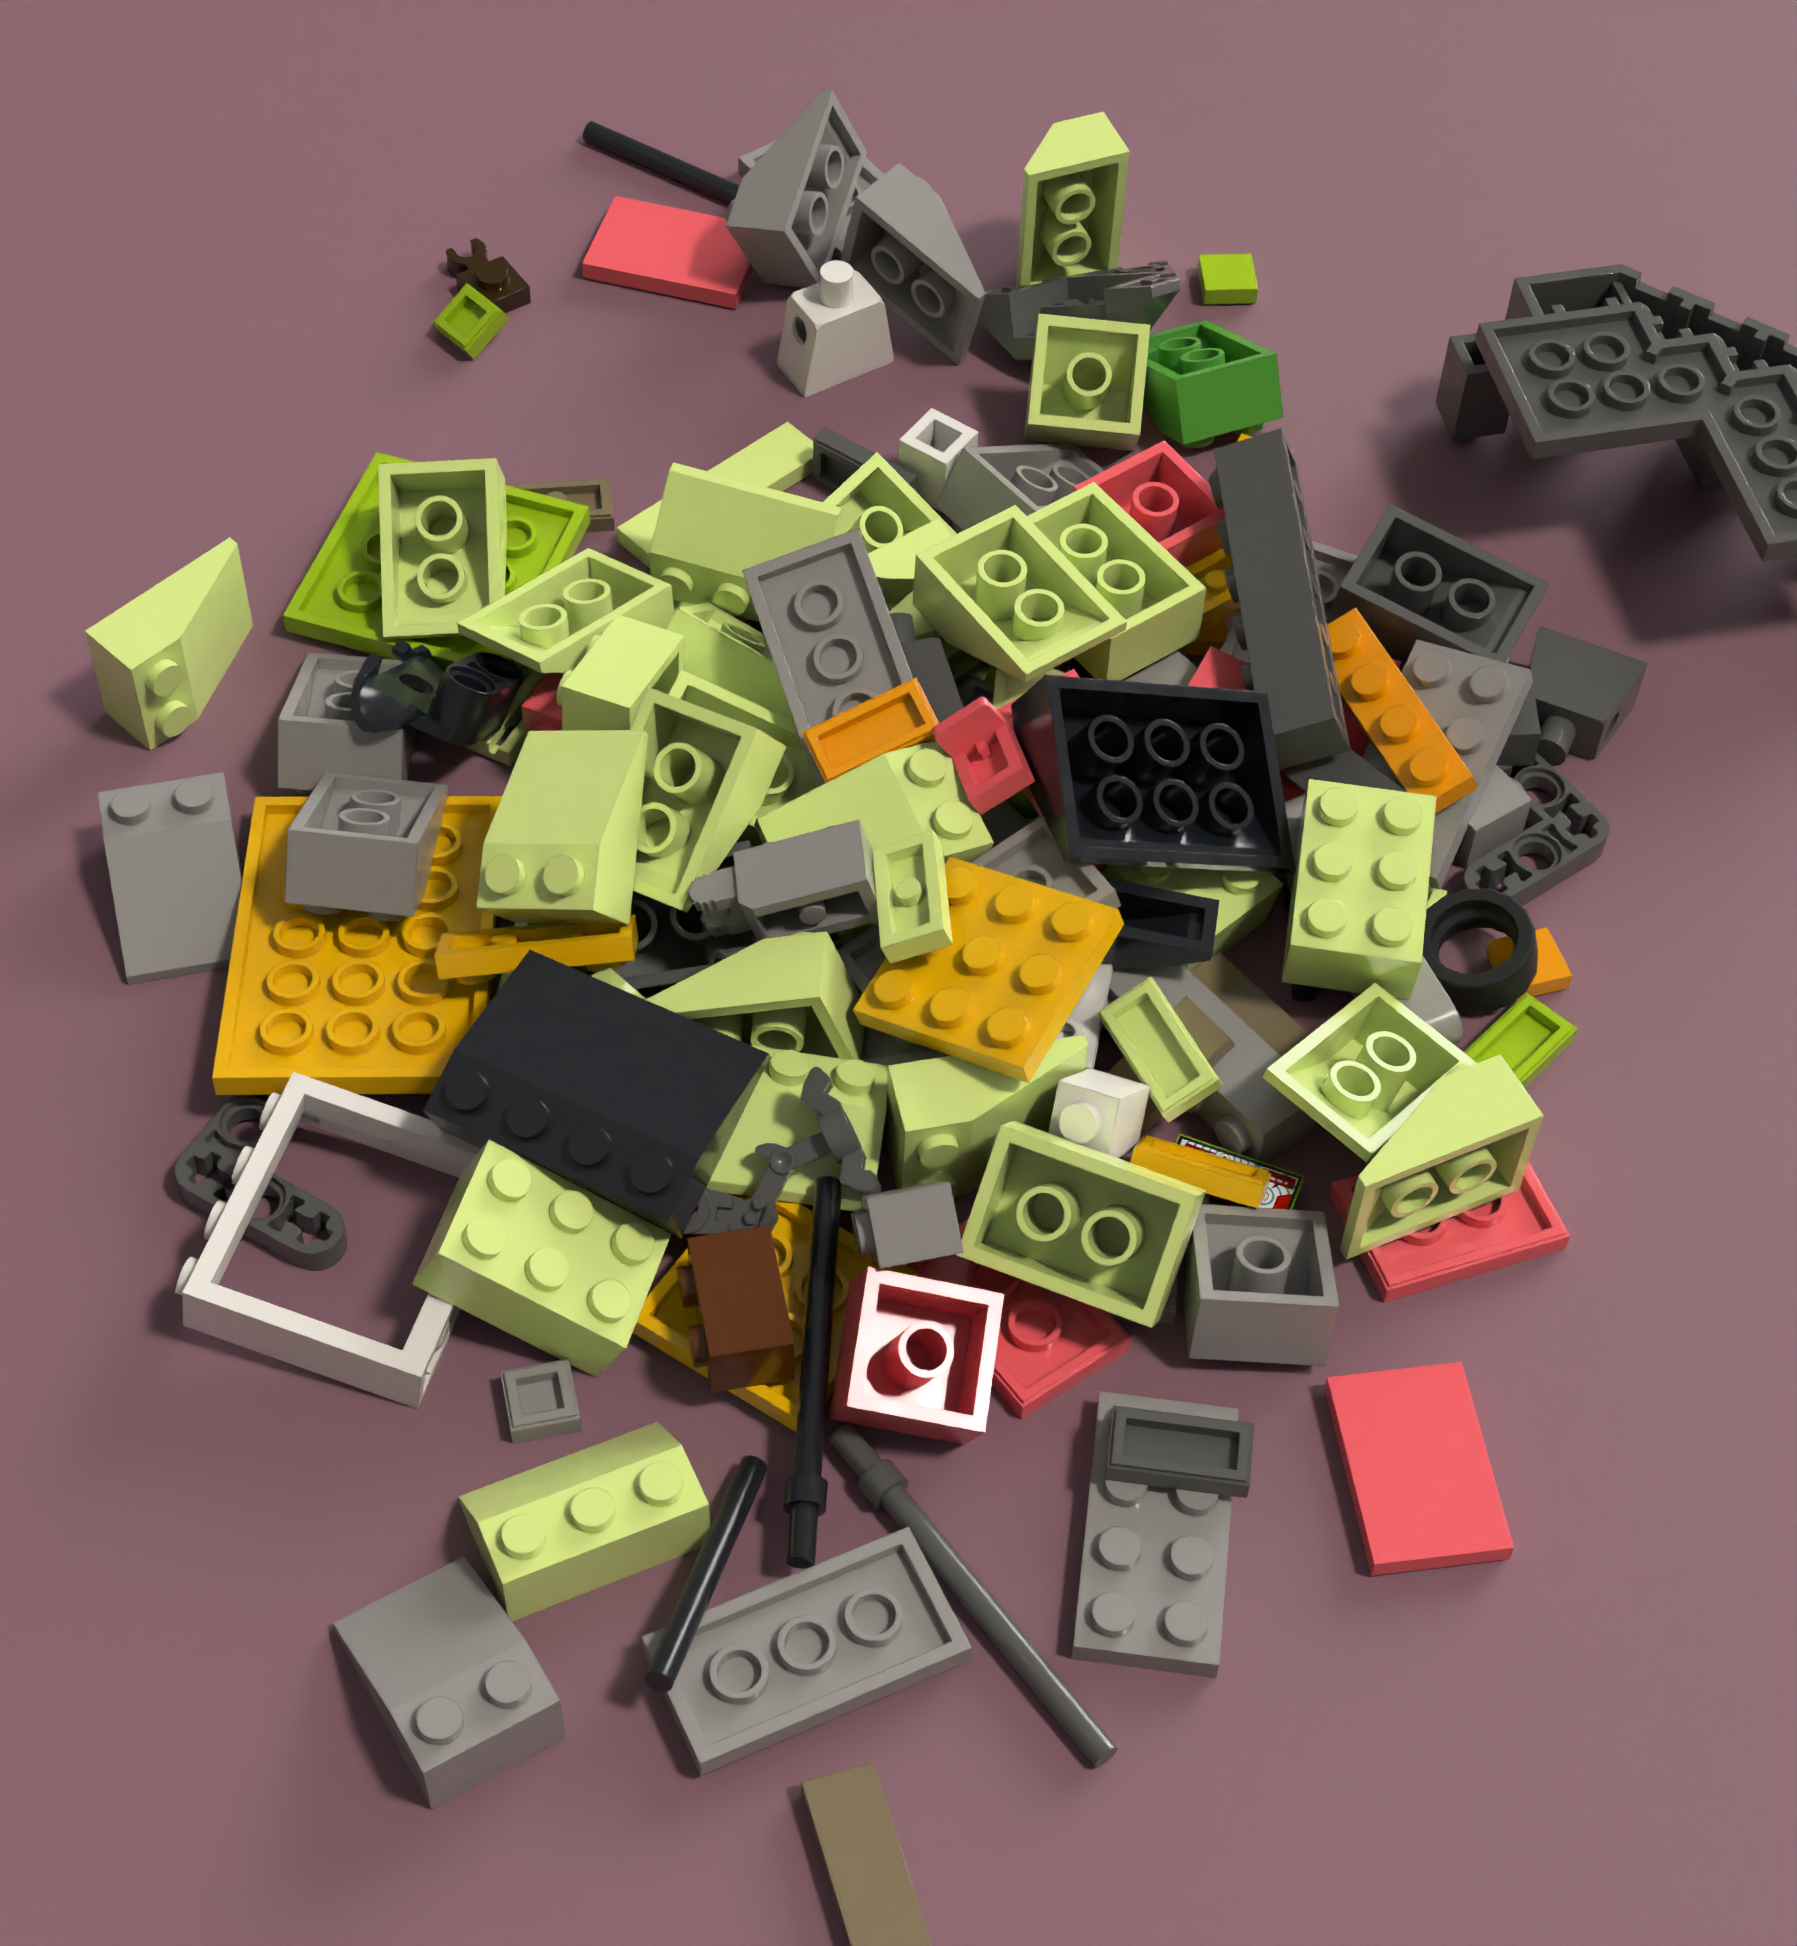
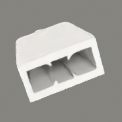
[777,260,894,398]

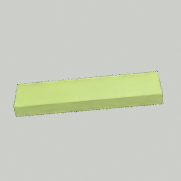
[617,421,813,568]

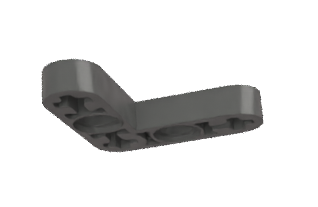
[1460,753,1610,906]
[175,1095,347,1271]

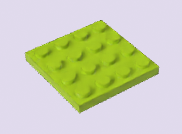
[283,452,591,672]

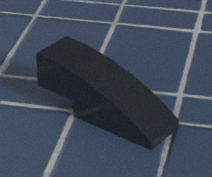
[1101,878,1220,968]

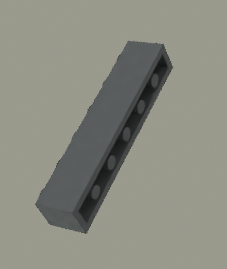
[1209,428,1351,770]

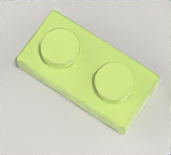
[872,830,953,964]

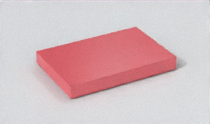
[582,196,754,309]
[1329,1161,1570,1303]
[904,1219,1131,1419]
[1324,1362,1514,1576]

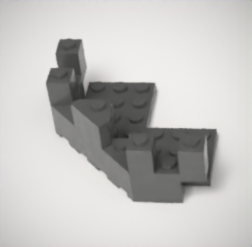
[1435,264,1797,561]

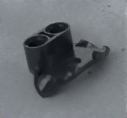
[350,639,524,746]

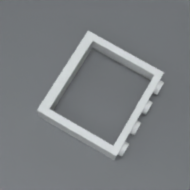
[175,1072,481,1409]

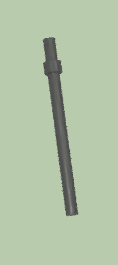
[830,1423,1118,1768]

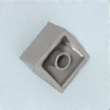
[1183,1204,1339,1366]

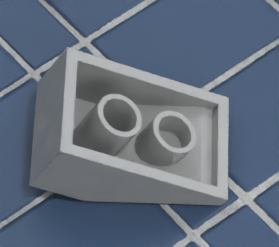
[726,89,867,288]
[840,163,986,365]
[936,443,1104,533]
[278,652,423,797]
[98,772,243,985]
[285,772,448,921]
[333,1556,565,1810]

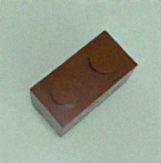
[677,1225,794,1393]

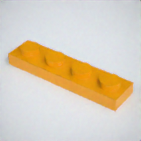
[1328,608,1478,814]

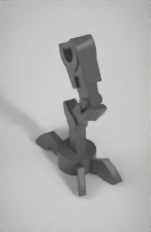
[684,1067,882,1235]

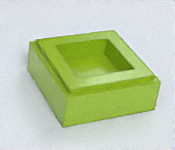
[1197,253,1258,305]
[431,283,509,360]

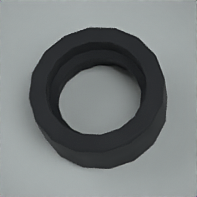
[1422,889,1538,1013]

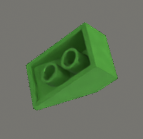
[1143,320,1284,448]

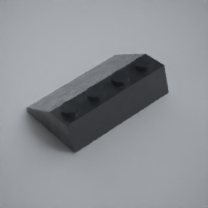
[1011,675,1295,873]
[423,950,770,1238]

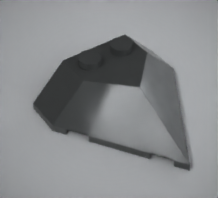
[978,260,1180,360]

